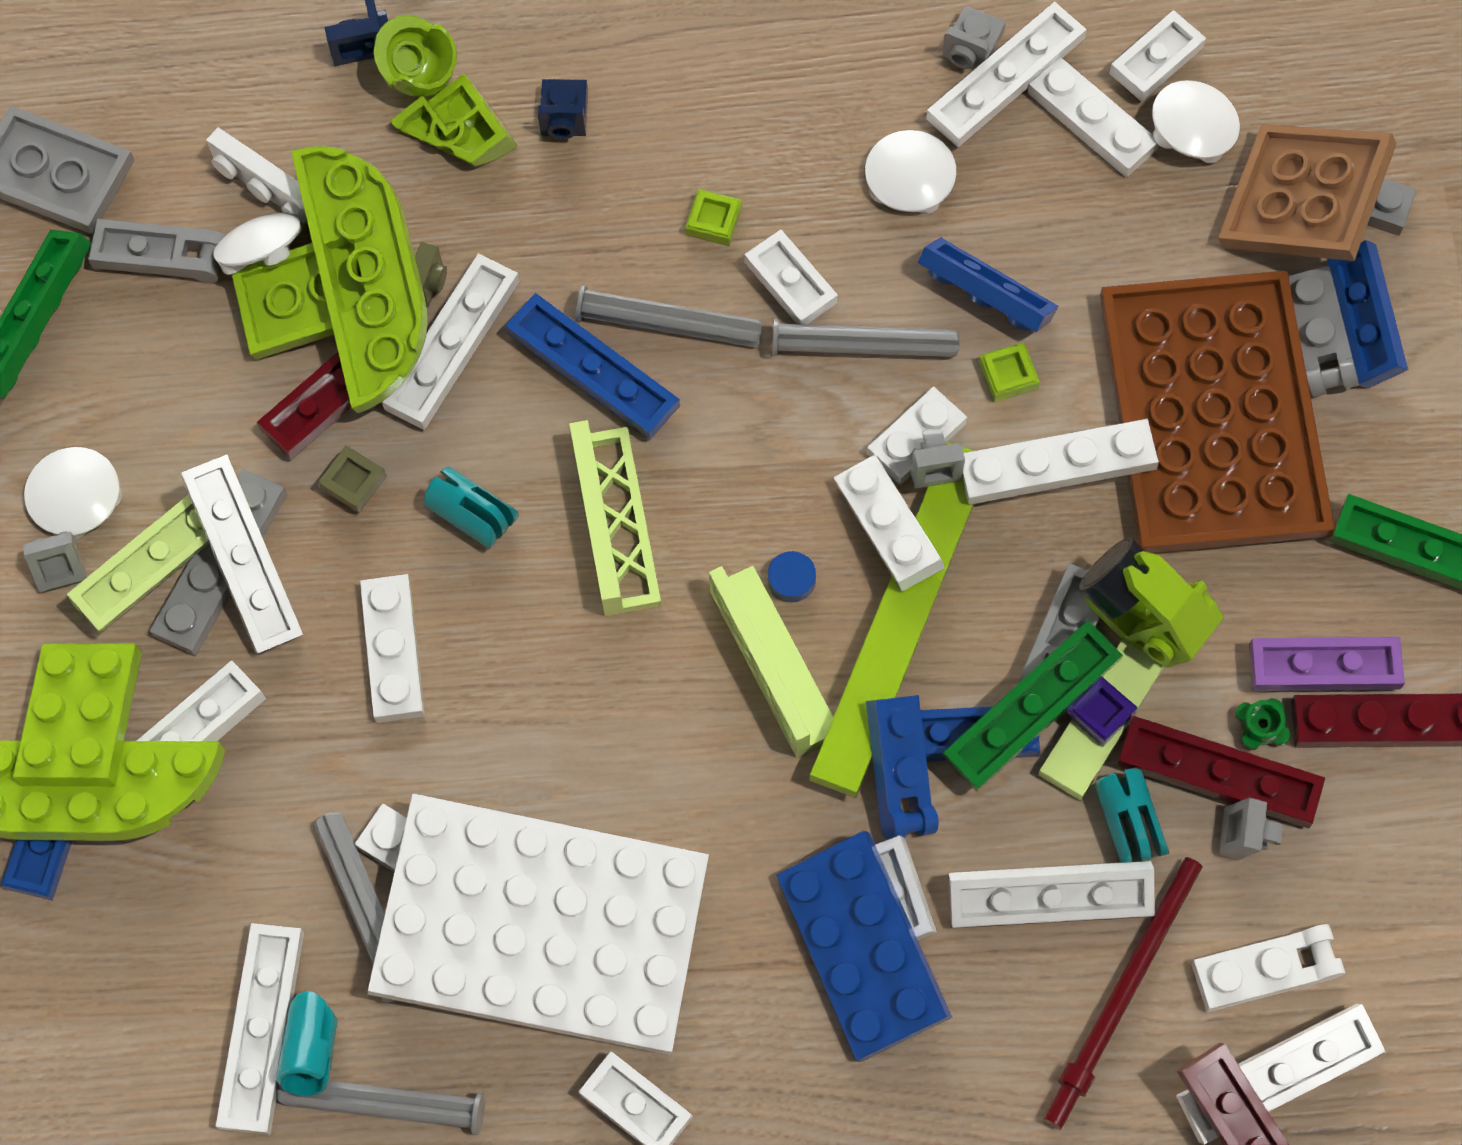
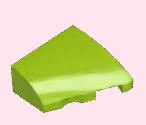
[390,73,518,166]

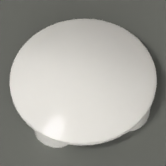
[1152,80,1240,163]
[865,130,956,214]
[213,213,302,274]
[24,447,122,540]

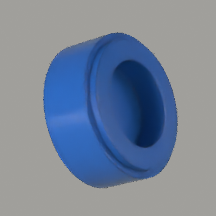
[768,551,816,602]

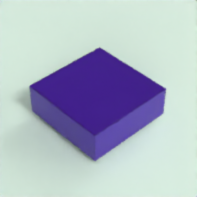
[1066,677,1138,747]

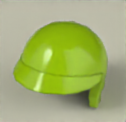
[374,14,457,97]

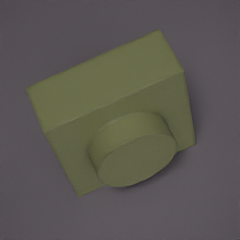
[415,242,447,307]
[318,446,387,513]

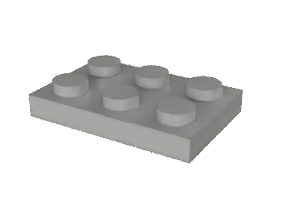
[0,106,135,235]

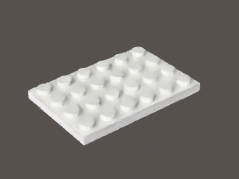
[368,794,709,1055]

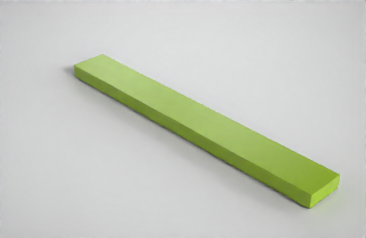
[809,441,974,798]

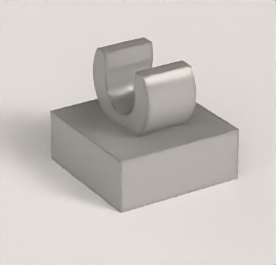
[911,428,965,489]
[24,531,86,592]
[1219,798,1283,860]

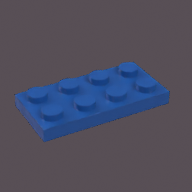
[776,830,953,1062]

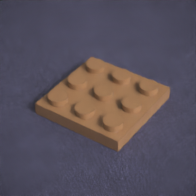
[1218,124,1396,261]

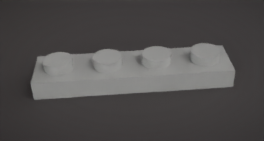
[149,469,288,657]

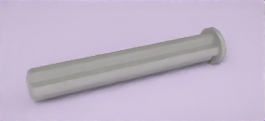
[575,284,762,347]
[772,318,959,357]
[315,812,397,1003]
[277,1081,485,1135]

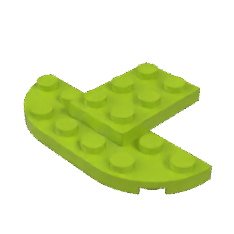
[232,146,428,413]
[0,644,225,841]

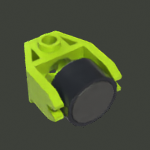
[1079,537,1224,668]

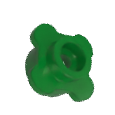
[1235,698,1290,750]

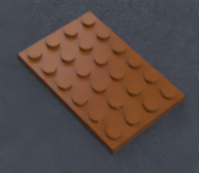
[1100,270,1335,553]

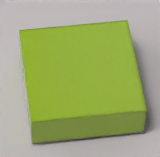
[685,189,742,247]
[979,342,1040,402]

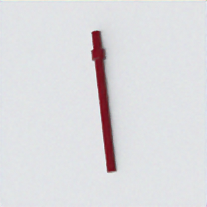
[1043,857,1203,1130]

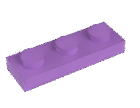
[1249,637,1405,691]

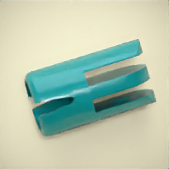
[423,467,519,549]
[1095,768,1170,863]
[276,991,338,1096]

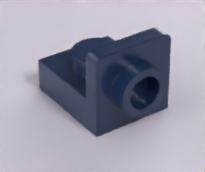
[324,0,388,66]
[538,79,588,139]

